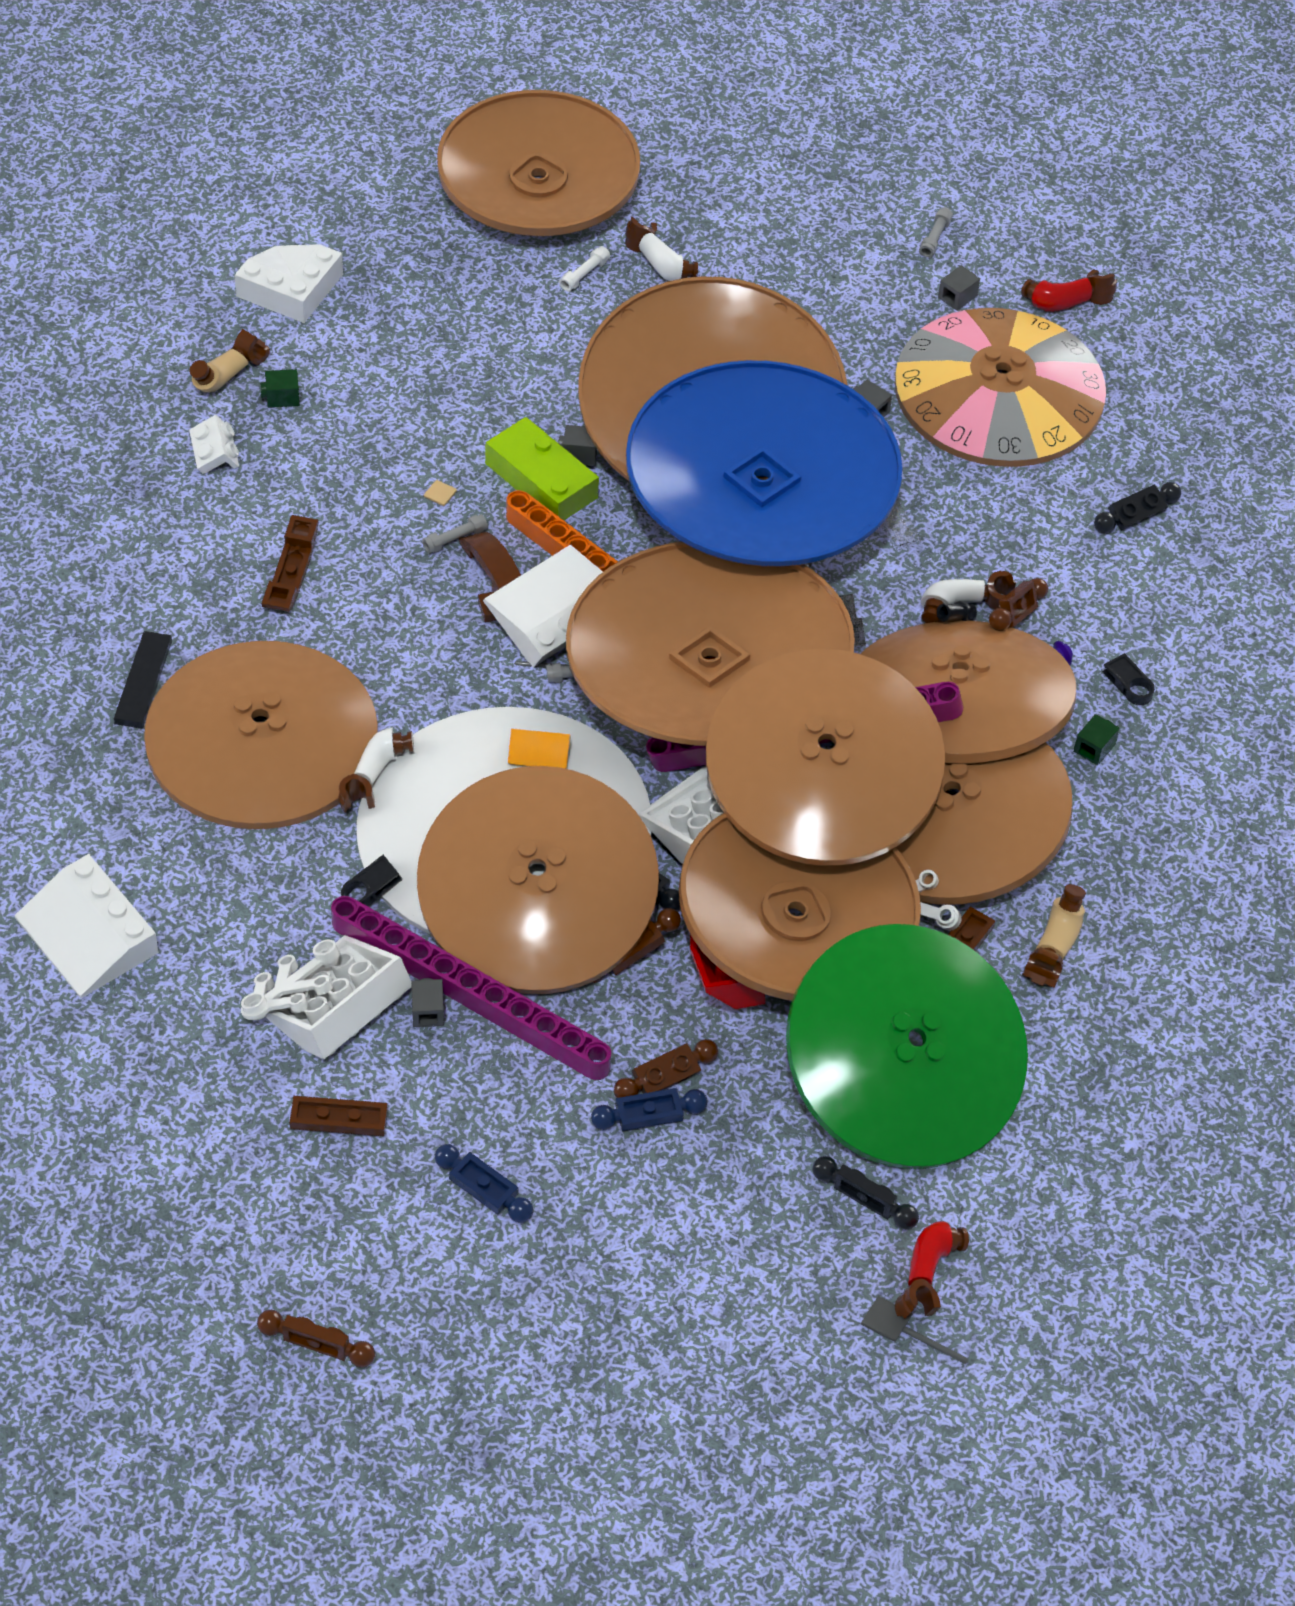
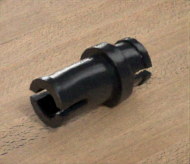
[936,601,977,622]

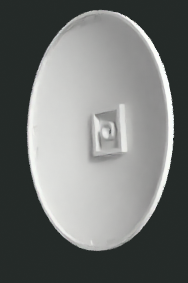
[357,707,652,935]

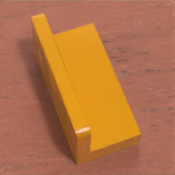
[508,729,571,769]

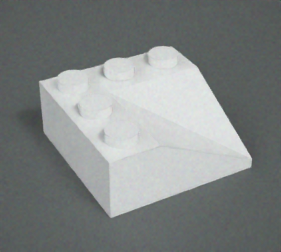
[235,244,343,323]

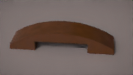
[261,515,319,612]
[459,532,521,592]

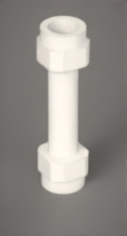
[559,246,610,292]

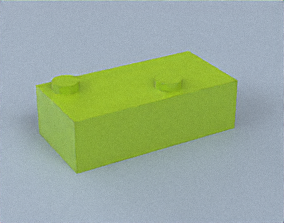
[485,417,599,520]

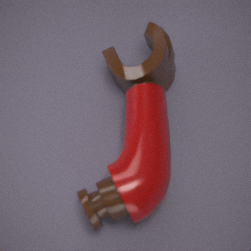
[1021,269,1117,312]
[895,1221,969,1319]

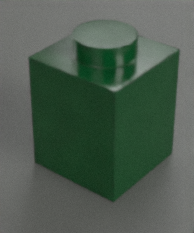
[260,369,300,408]
[1073,714,1120,766]

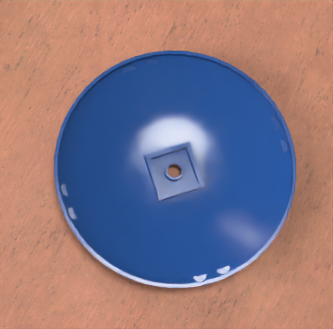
[626,360,902,566]

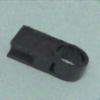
[1102,653,1155,705]
[341,854,403,907]

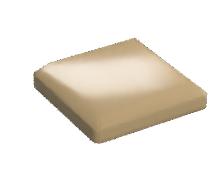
[424,480,457,506]

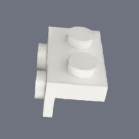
[189,415,239,474]

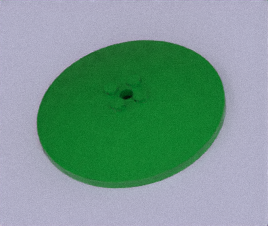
[786,924,1028,1169]

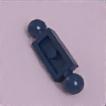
[591,1088,708,1131]
[435,1144,533,1223]

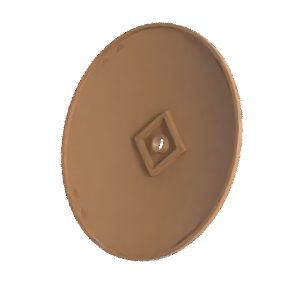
[578,276,847,481]
[566,541,855,746]

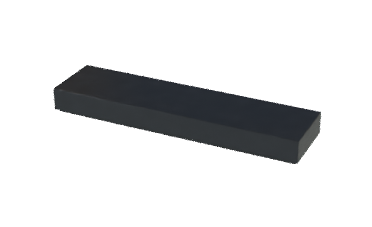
[114,631,172,729]

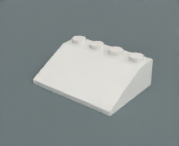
[483,545,603,668]
[639,771,724,864]
[14,854,158,998]
[265,935,411,1059]

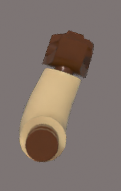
[189,329,270,393]
[1022,884,1086,988]

